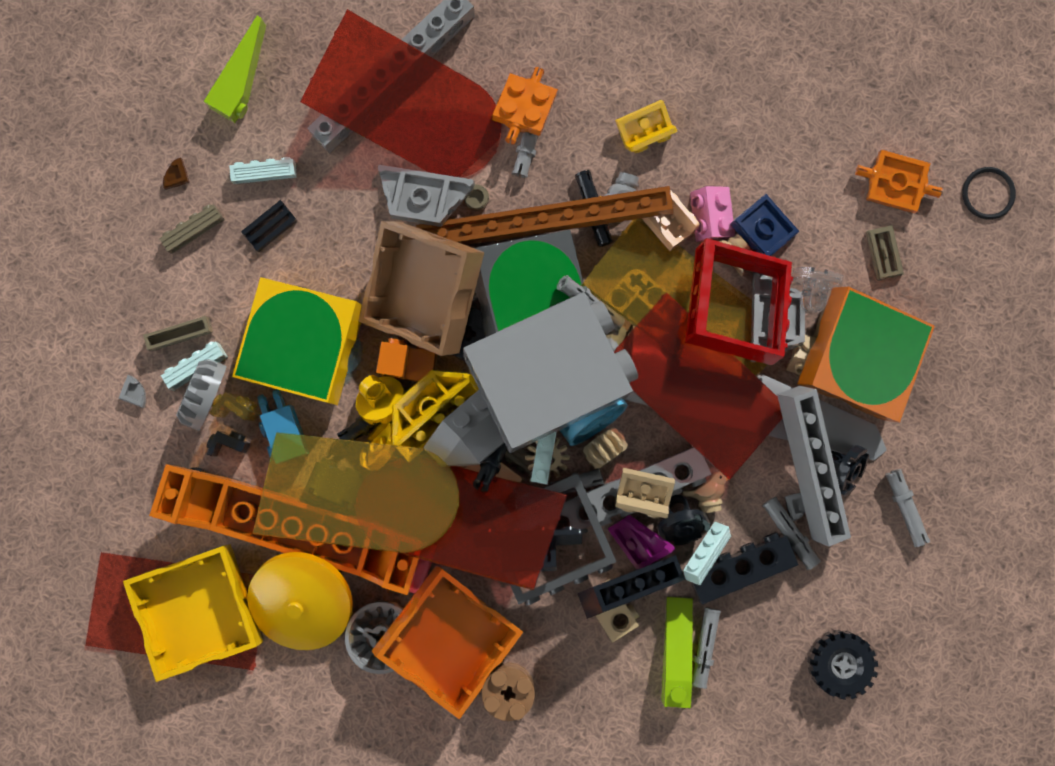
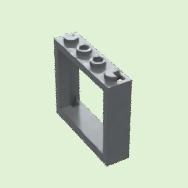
[480,473,616,606]

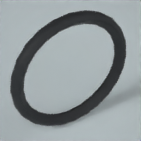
[962,167,1016,220]

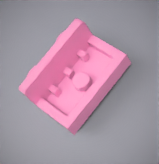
[690,186,735,242]

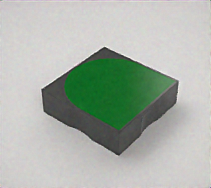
[474,230,584,337]

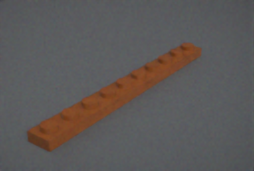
[416,186,674,245]

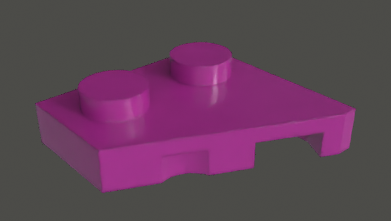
[608,515,675,570]

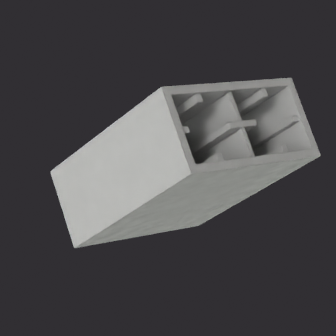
[463,292,638,453]

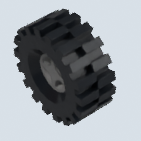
[807,630,878,700]

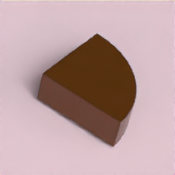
[163,157,190,190]

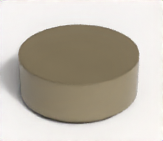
[464,185,489,211]

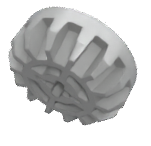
[176,359,227,431]
[345,600,403,674]

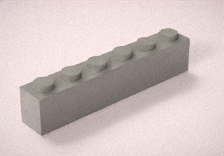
[777,386,851,547]

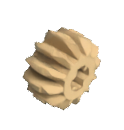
[583,428,628,468]
[525,438,570,480]

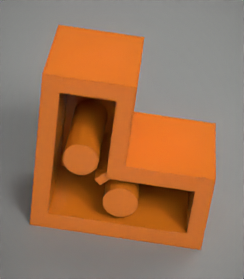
[376,338,437,382]

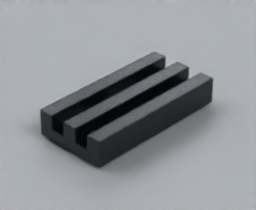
[241,200,298,252]

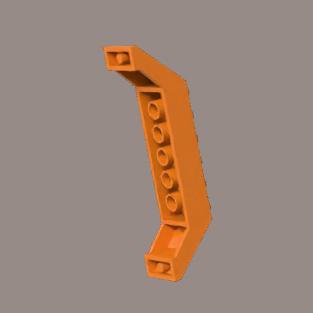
[149,464,424,595]

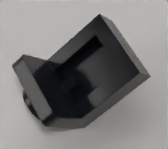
[206,430,251,457]

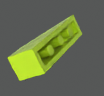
[204,15,266,123]
[661,597,693,708]

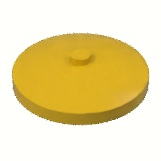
[247,552,353,650]

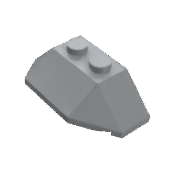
[424,390,505,468]

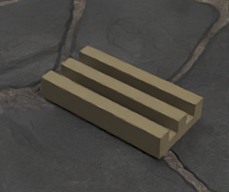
[866,225,904,281]

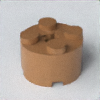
[482,663,535,721]

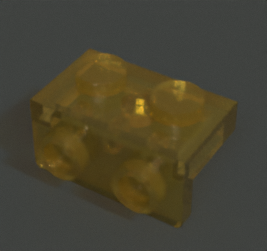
[209,392,261,421]

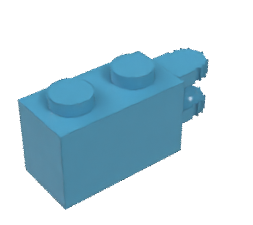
[257,389,310,464]

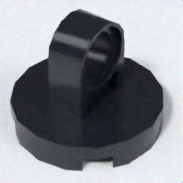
[831,445,869,496]
[657,495,710,545]

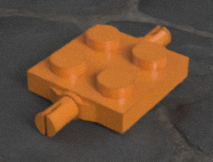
[492,67,558,144]
[855,150,943,214]

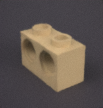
[596,579,639,643]

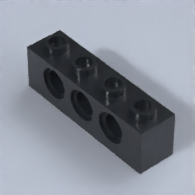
[691,532,799,605]
[577,555,686,619]

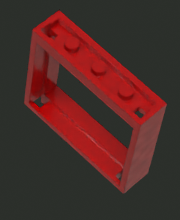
[685,238,793,365]

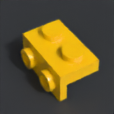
[615,100,677,153]

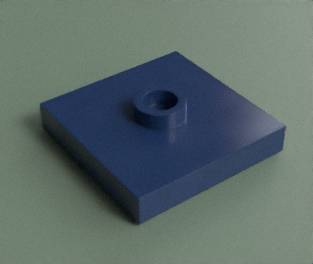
[730,194,800,256]

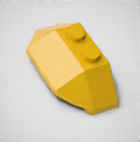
[392,370,479,463]

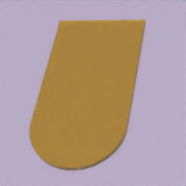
[581,218,767,384]
[253,432,459,553]

